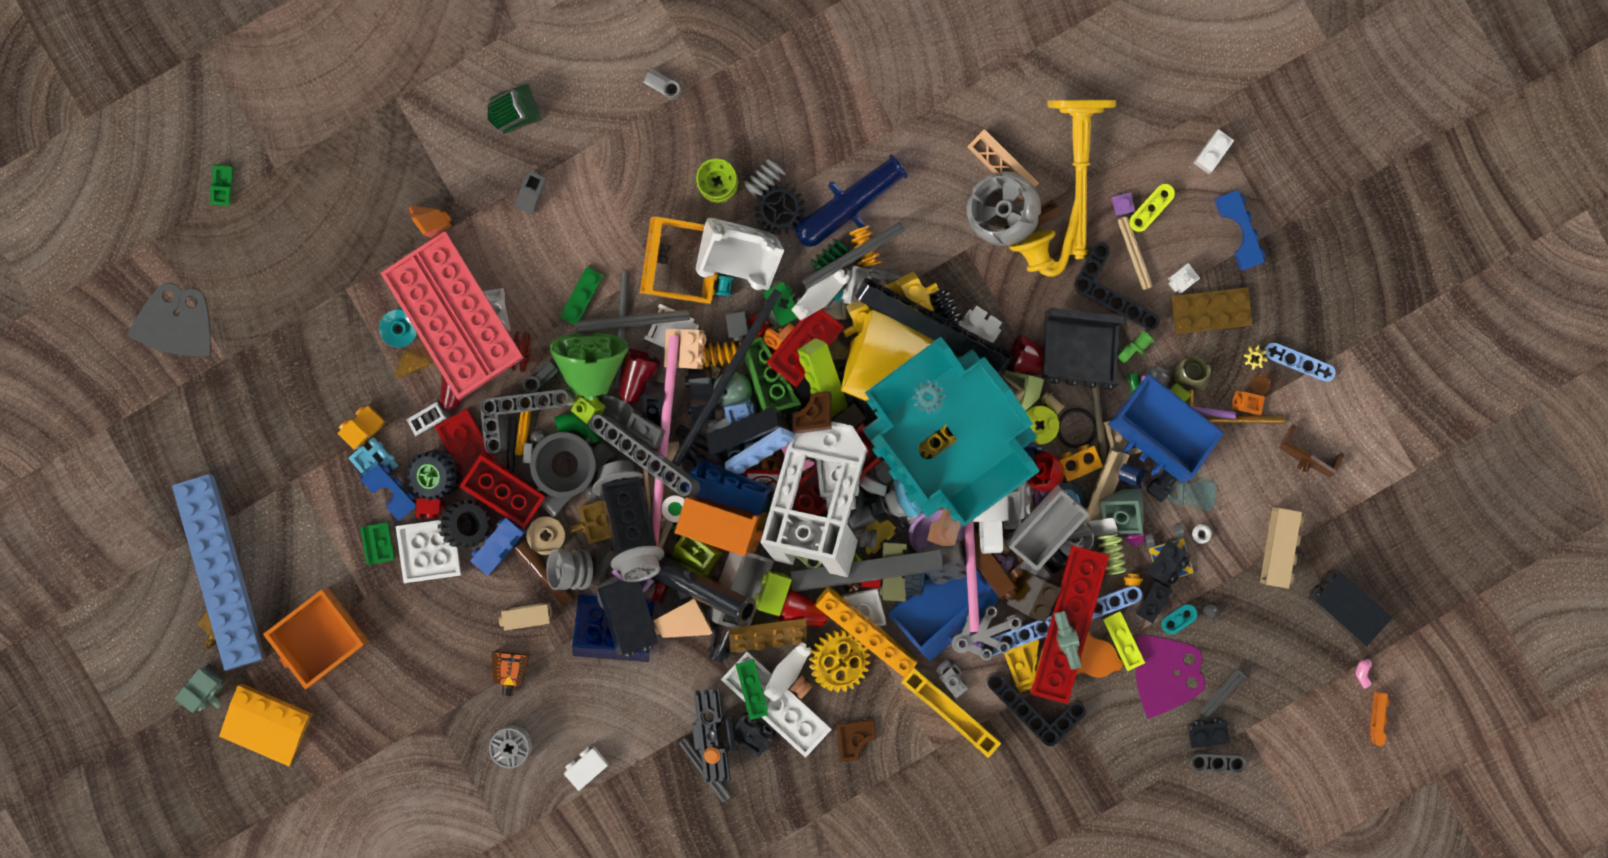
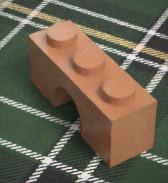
[927,507,961,547]

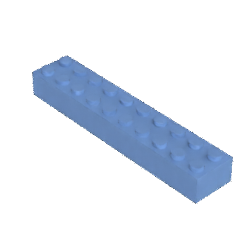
[172,474,266,671]

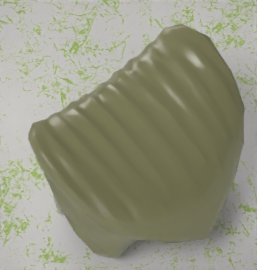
[1172,356,1211,391]

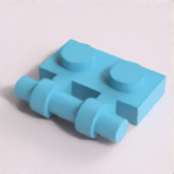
[349,437,399,473]

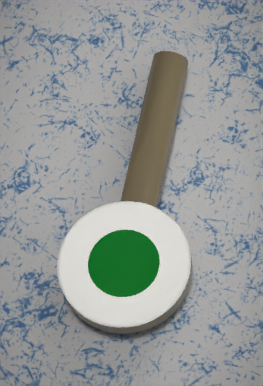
[658,495,685,548]

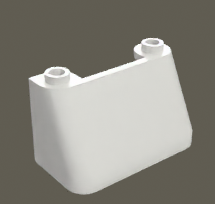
[696,218,784,290]

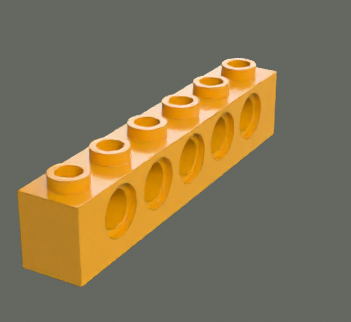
[816,587,917,678]

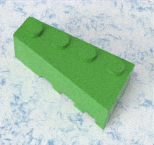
[744,337,801,414]

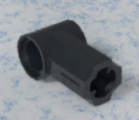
[1146,469,1178,502]

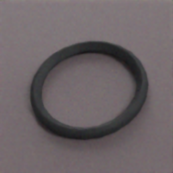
[1057,408,1097,449]

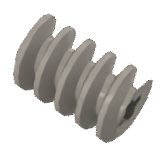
[744,159,787,199]

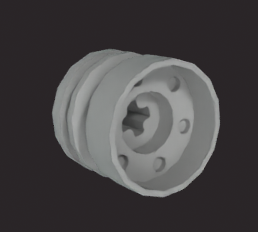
[546,549,593,590]
[489,724,533,769]

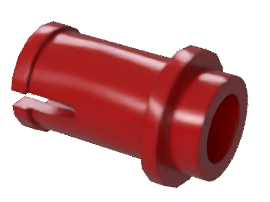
[651,581,670,604]

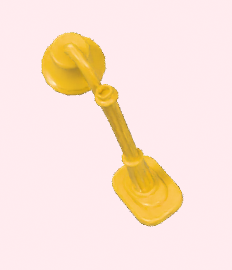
[1009,100,1116,277]

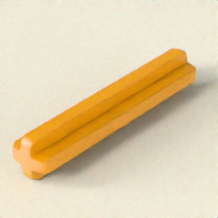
[514,399,532,456]

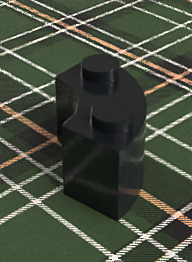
[685,366,716,421]

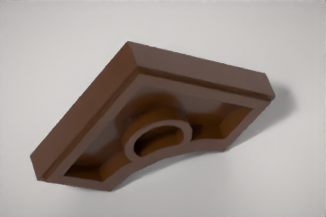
[792,391,832,434]
[836,719,876,762]

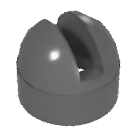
[1202,604,1219,621]

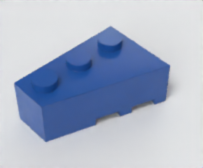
[471,517,527,576]

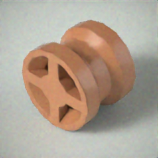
[789,675,813,699]

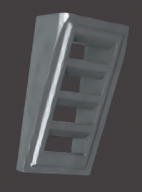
[406,401,451,436]

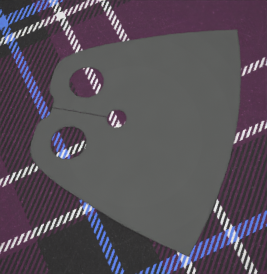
[127,283,210,356]

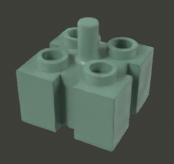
[174,665,225,713]

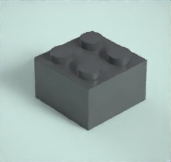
[921,539,967,584]

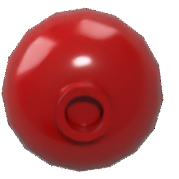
[1027,452,1064,492]

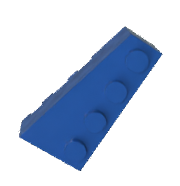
[686,459,773,514]

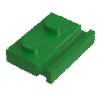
[360,522,395,565]

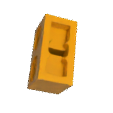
[1059,444,1103,482]

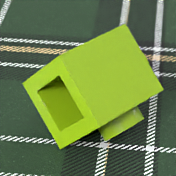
[571,395,606,424]

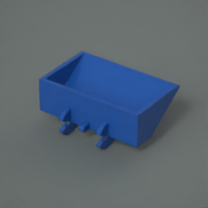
[1107,374,1224,483]
[887,570,1000,661]

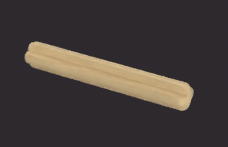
[1118,216,1152,290]

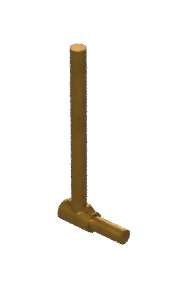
[1186,390,1285,424]

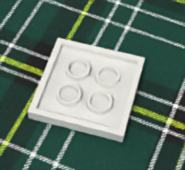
[396,520,462,583]

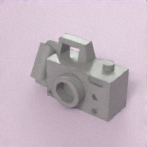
[936,660,968,698]

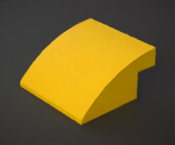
[841,310,935,401]

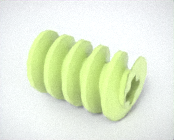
[1097,534,1126,575]

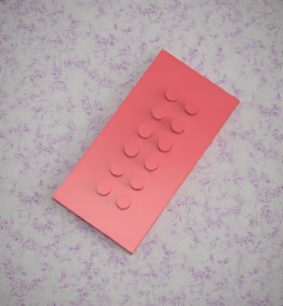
[381,231,524,400]

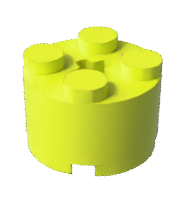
[1025,406,1060,445]

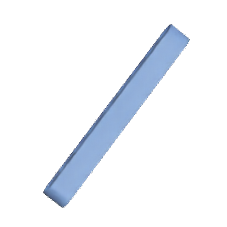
[980,585,1142,657]

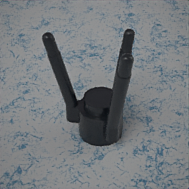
[709,623,731,663]

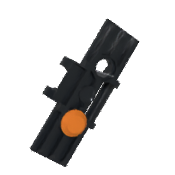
[692,688,738,782]

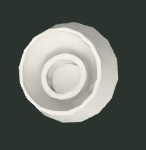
[859,474,887,496]

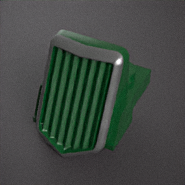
[487,84,542,134]

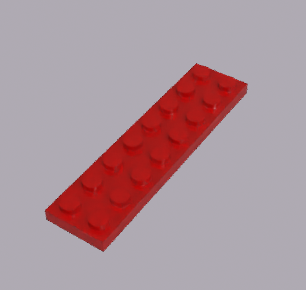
[1030,545,1109,704]

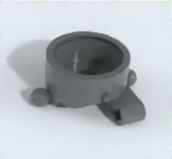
[530,430,619,518]

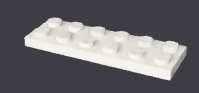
[721,651,832,758]

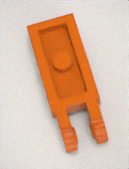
[1370,691,1389,747]

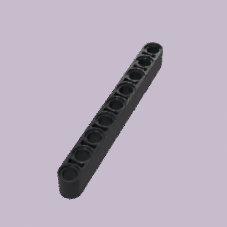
[855,278,1014,374]

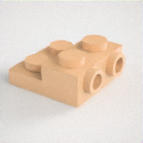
[664,329,706,369]

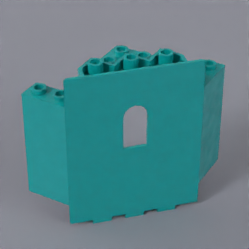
[862,337,1039,527]

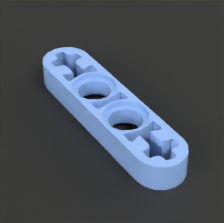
[1264,343,1336,382]

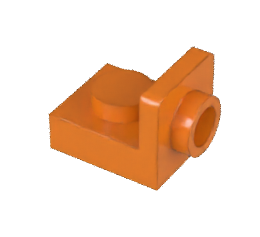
[762,323,795,350]
[1232,391,1265,415]

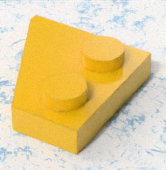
[1004,640,1039,687]

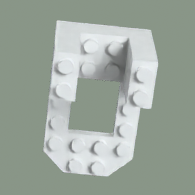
[761,422,867,577]

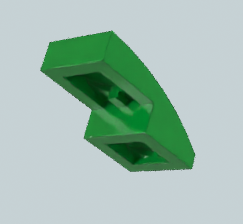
[210,164,233,206]

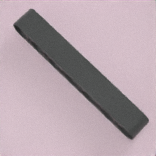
[590,415,700,496]

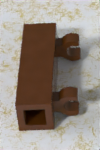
[960,531,1025,600]

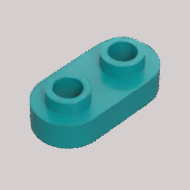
[1161,604,1197,634]

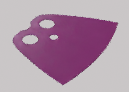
[1135,634,1205,719]

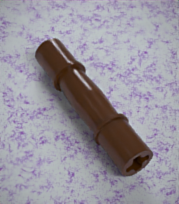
[513,540,575,607]

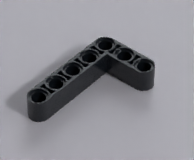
[1073,242,1160,330]
[987,673,1086,746]

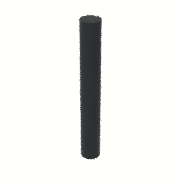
[507,417,516,472]

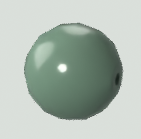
[713,371,753,408]

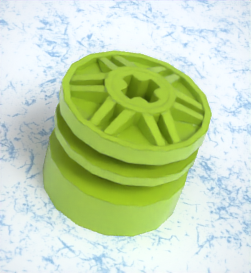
[696,158,739,203]

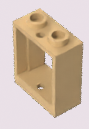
[499,602,553,631]

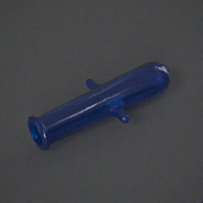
[795,154,908,247]

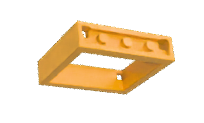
[640,217,718,304]

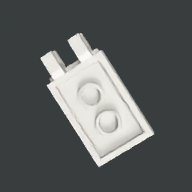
[816,459,860,512]

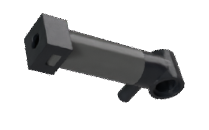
[819,495,892,532]

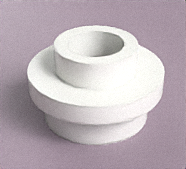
[1192,524,1212,544]

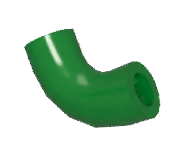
[554,412,603,444]

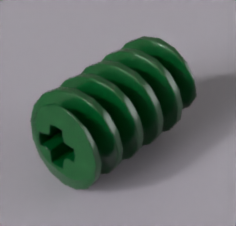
[810,238,850,271]

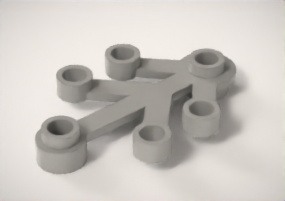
[951,606,1022,661]

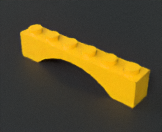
[900,667,1001,758]

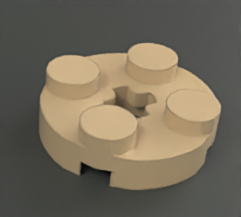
[526,516,565,555]

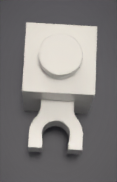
[1168,263,1200,293]

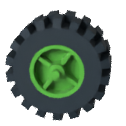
[407,449,461,500]

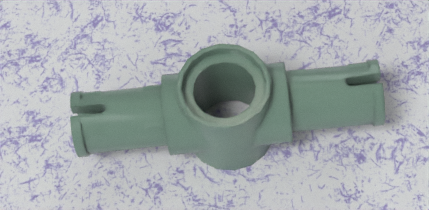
[1054,611,1082,670]

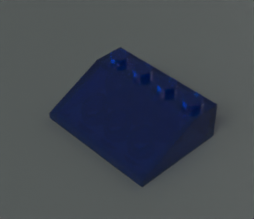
[572,594,655,662]

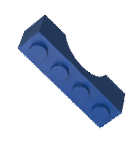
[1214,190,1266,271]

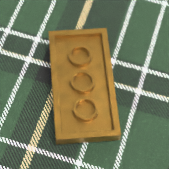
[1171,287,1252,334]
[729,618,807,653]

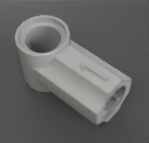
[643,68,682,100]

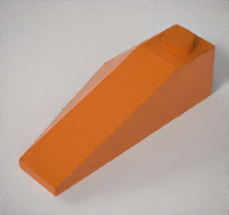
[408,205,452,239]

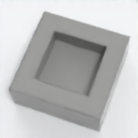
[523,443,535,463]

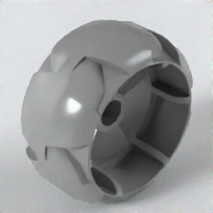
[967,171,1041,246]

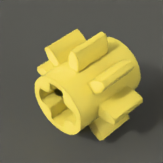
[1244,345,1268,370]

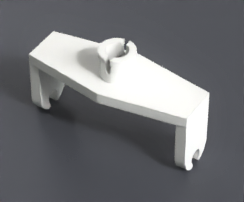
[791,269,849,321]
[763,643,812,702]

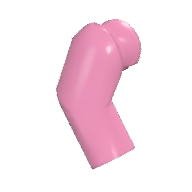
[1355,659,1372,689]

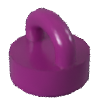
[1125,532,1145,546]

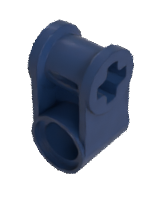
[1118,463,1148,489]

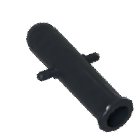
[652,552,756,625]

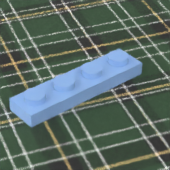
[725,427,795,475]

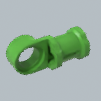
[1117,330,1155,364]

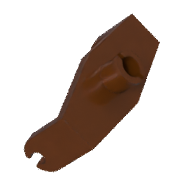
[1279,424,1344,477]

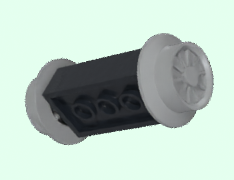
[592,461,664,582]

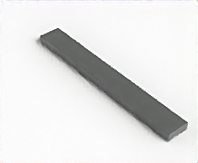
[791,550,944,592]

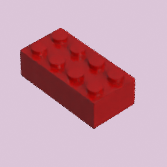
[459,452,546,528]

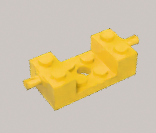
[843,271,939,338]

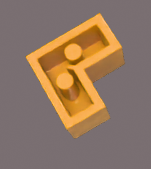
[337,406,387,450]

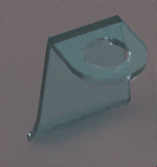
[1168,480,1216,511]

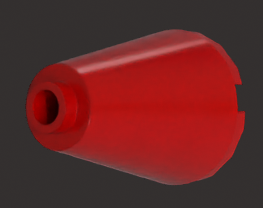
[775,589,829,626]

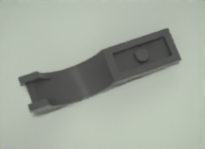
[599,393,666,448]

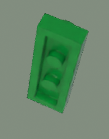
[560,266,604,326]
[735,659,769,720]

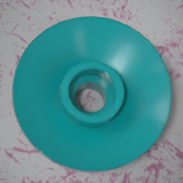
[379,309,417,348]

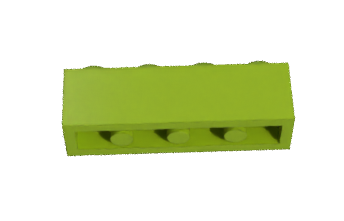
[798,338,848,417]

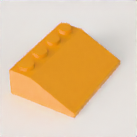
[219,683,313,767]

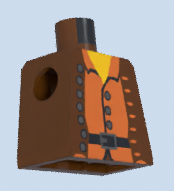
[492,651,530,696]

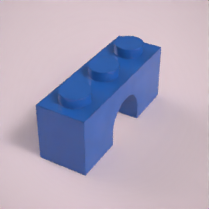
[360,460,416,521]

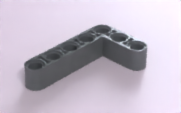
[480,389,575,454]

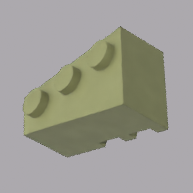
[880,542,911,602]

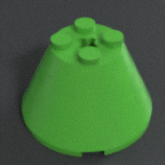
[550,332,628,400]

